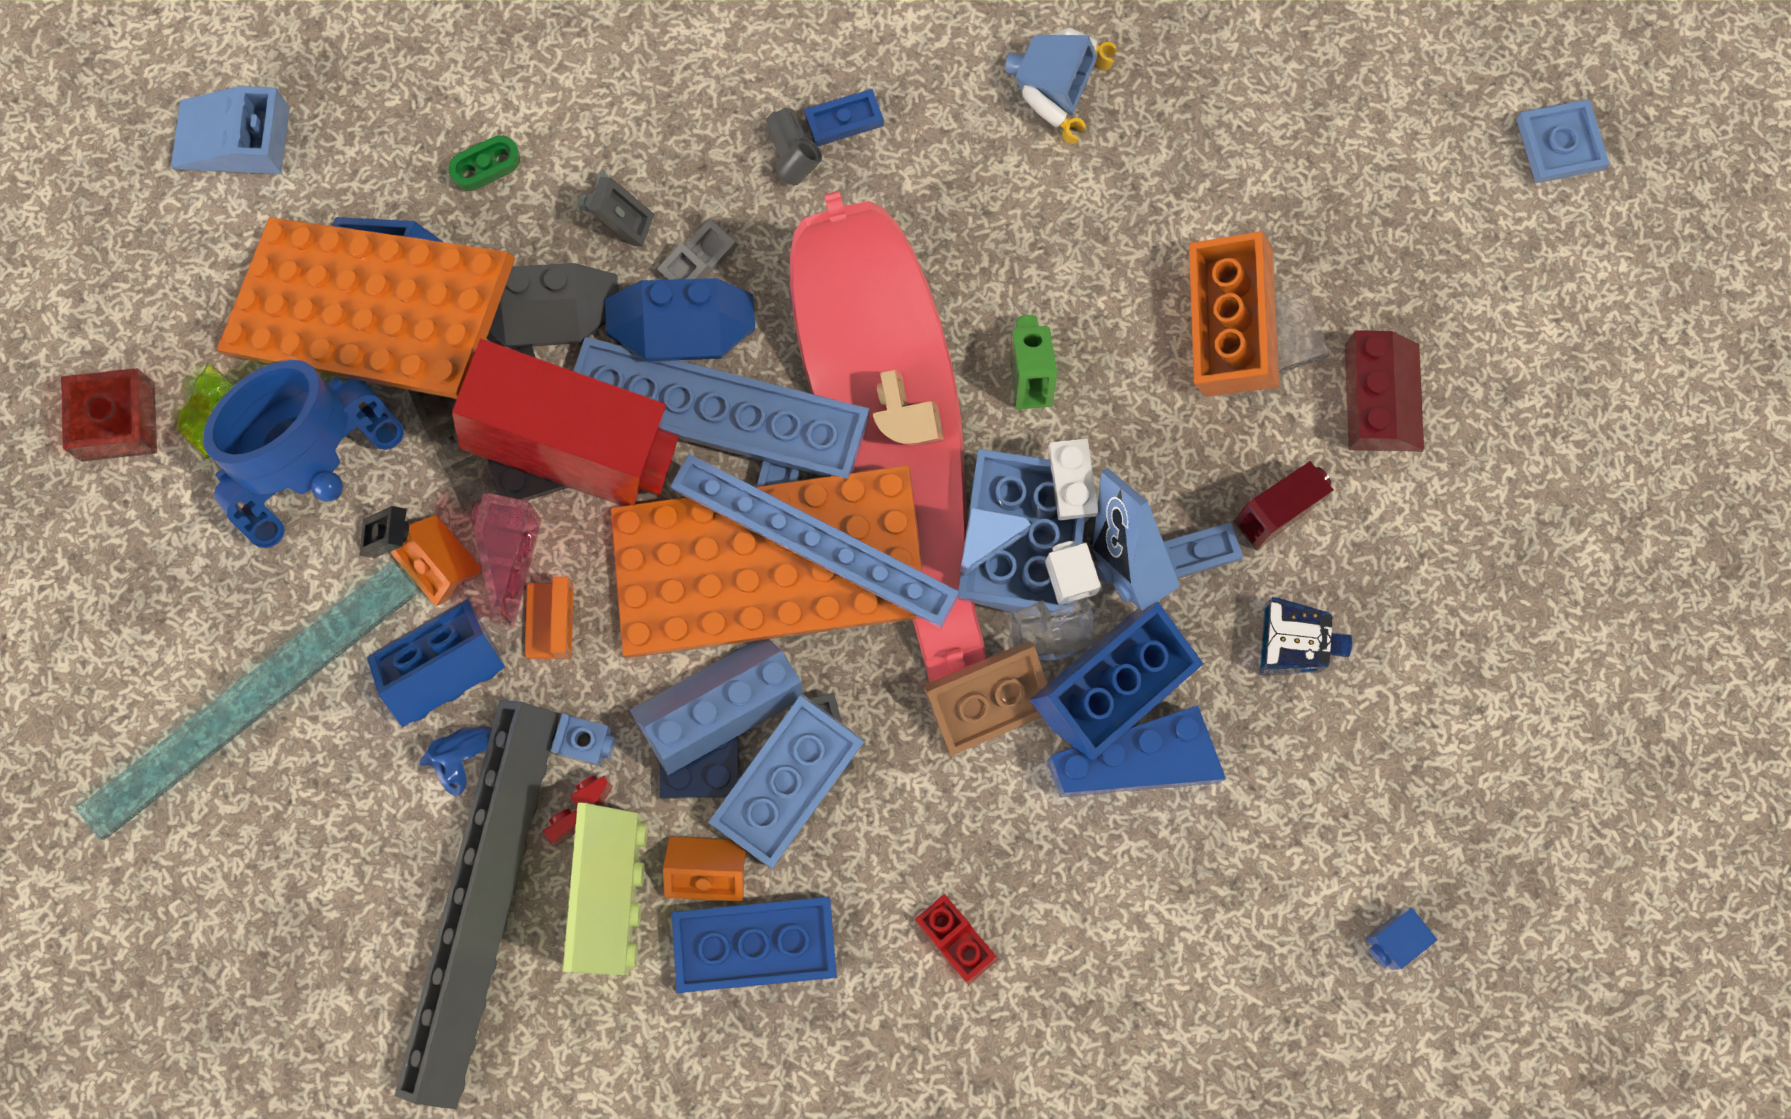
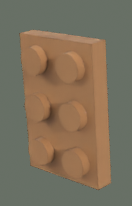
[923,640,1047,756]

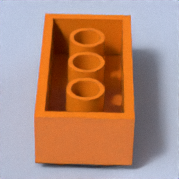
[1189,231,1279,397]

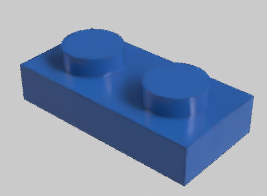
[804,89,884,146]

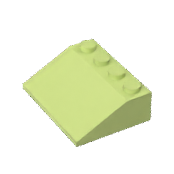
[563,803,648,975]

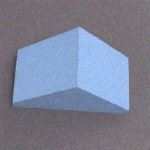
[960,508,1031,576]

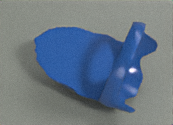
[420,726,492,796]

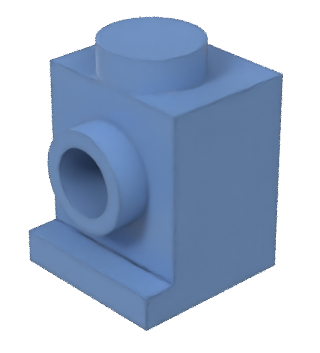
[551,713,616,767]

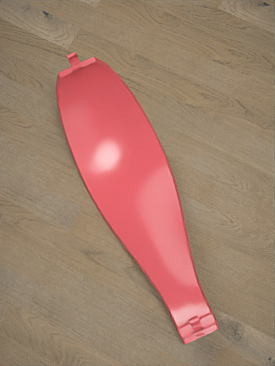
[790,190,988,683]

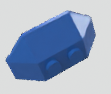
[605,278,755,362]

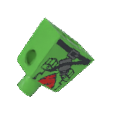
[1010,315,1057,410]

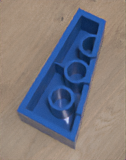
[1047,705,1226,798]

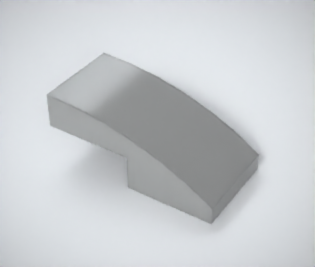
[657,218,739,280]

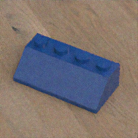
[1030,602,1204,760]

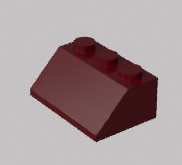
[1345,330,1424,452]

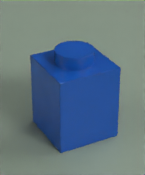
[1366,907,1438,970]

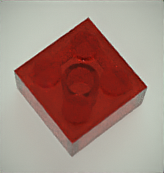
[61,368,157,462]

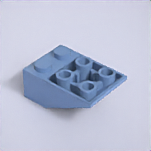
[171,86,290,174]

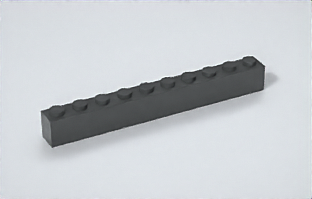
[394,700,559,1110]

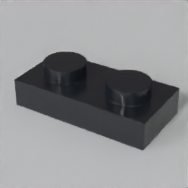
[359,506,409,558]

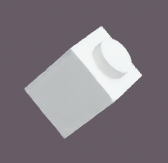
[1045,541,1101,605]

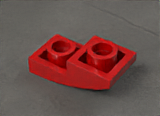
[543,775,613,846]
[915,894,999,986]

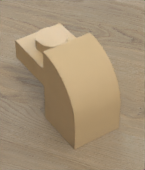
[873,370,945,446]

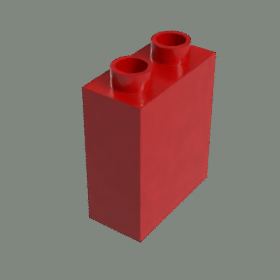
[452,338,680,506]

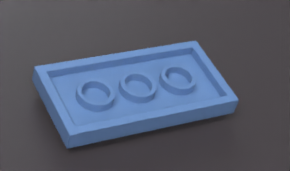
[708,694,865,869]

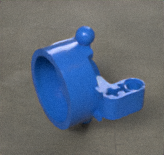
[203,360,404,548]

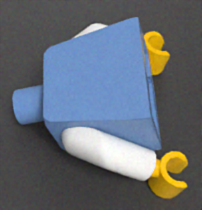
[1005,28,1117,144]

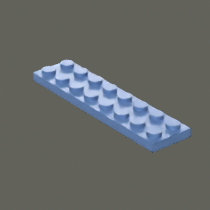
[573,337,870,479]

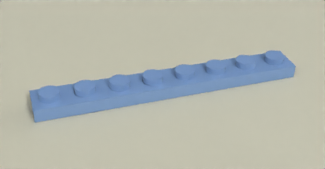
[670,454,960,629]

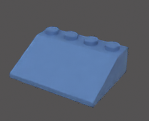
[958,449,1085,623]

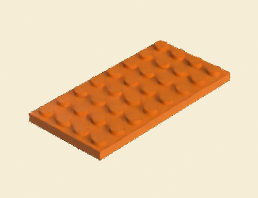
[217,217,515,399]
[611,465,923,658]

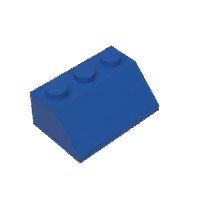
[367,599,505,728]

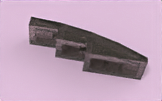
[408,390,499,511]

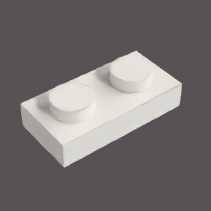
[1048,439,1098,520]

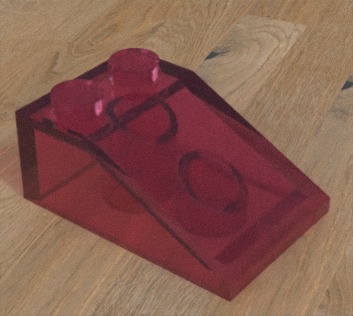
[471,492,542,628]

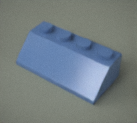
[630,639,803,775]

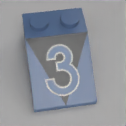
[1092,468,1180,611]

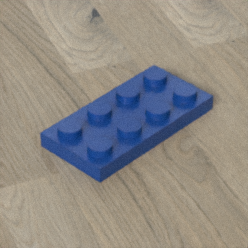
[671,897,837,993]

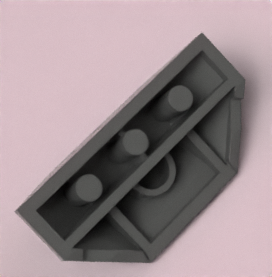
[489,263,618,348]

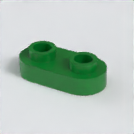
[448,135,520,191]

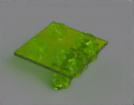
[176,362,235,459]

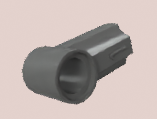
[766,108,822,185]

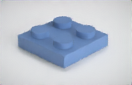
[1516,99,1610,183]

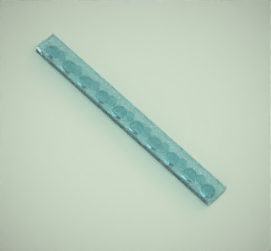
[76,561,419,840]

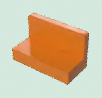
[390,515,482,606]
[525,576,574,659]
[663,837,747,902]

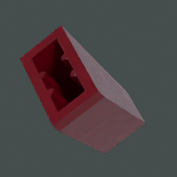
[1233,461,1334,551]

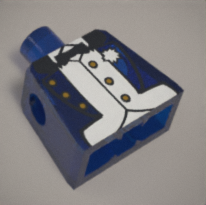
[1259,597,1352,675]

